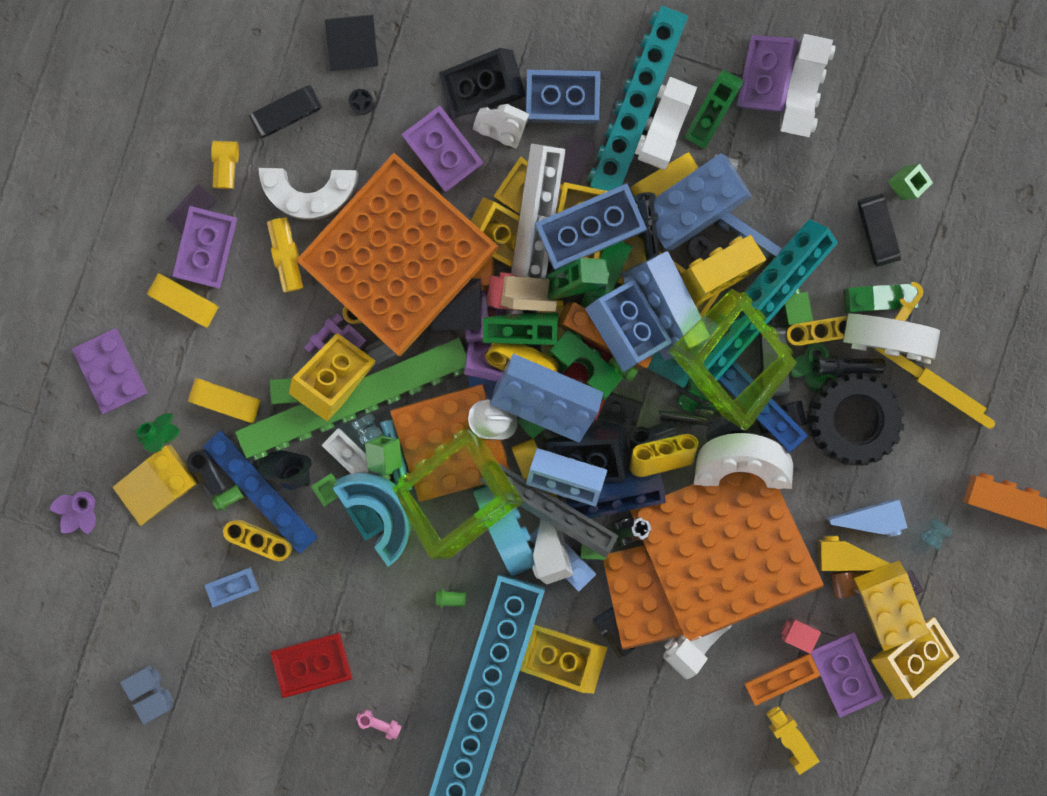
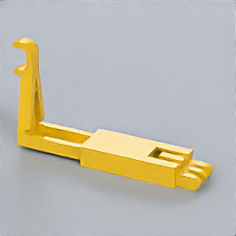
[874,282,995,429]

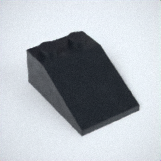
[439,48,526,119]
[546,425,630,482]

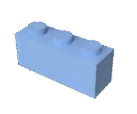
[526,448,607,506]

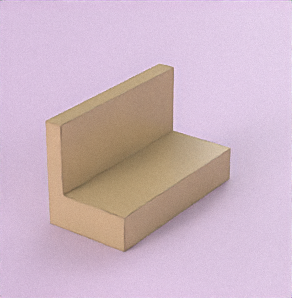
[501,276,557,312]

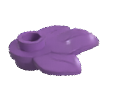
[50,491,96,534]

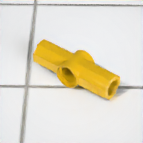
[267,217,304,293]

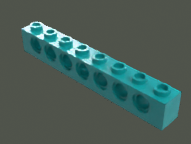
[587,5,688,191]
[683,219,838,387]

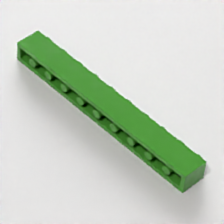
[235,338,466,461]

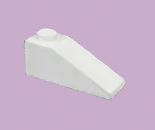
[532,519,573,584]

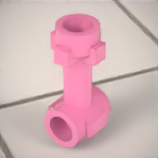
[356,709,402,740]

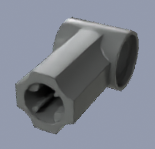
[366,339,414,366]

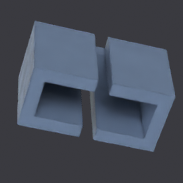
[120,665,173,725]

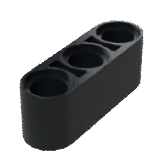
[249,85,322,139]
[858,193,901,267]

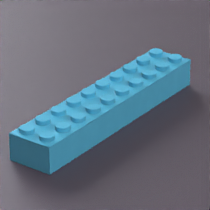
[428,573,545,796]

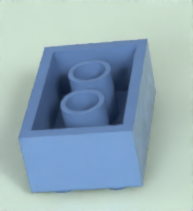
[526,70,600,124]
[585,279,673,372]

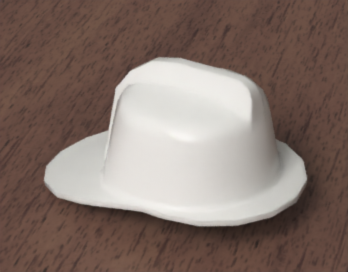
[468,400,518,440]

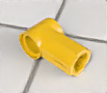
[211,141,239,189]

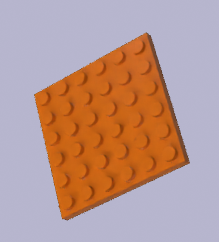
[296,153,499,356]
[630,472,824,642]

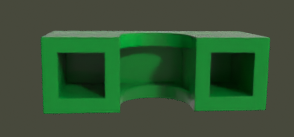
[546,330,623,402]

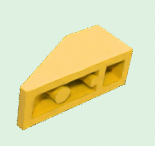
[818,535,891,571]

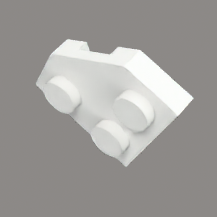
[473,104,529,148]

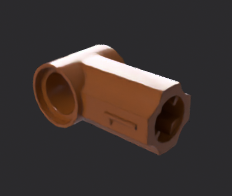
[831,570,874,598]

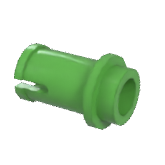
[608,356,639,382]
[211,484,244,511]
[436,589,466,608]

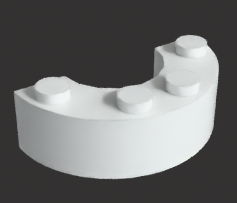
[780,34,835,137]
[635,77,697,170]
[259,168,359,221]
[843,314,940,364]
[694,433,793,489]
[663,625,732,679]

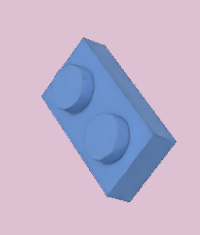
[204,567,259,607]

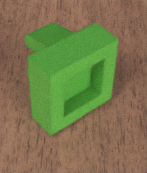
[311,473,339,507]

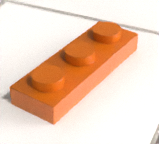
[744,653,821,706]

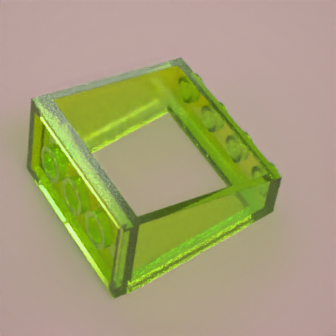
[668,289,797,431]
[393,429,524,560]

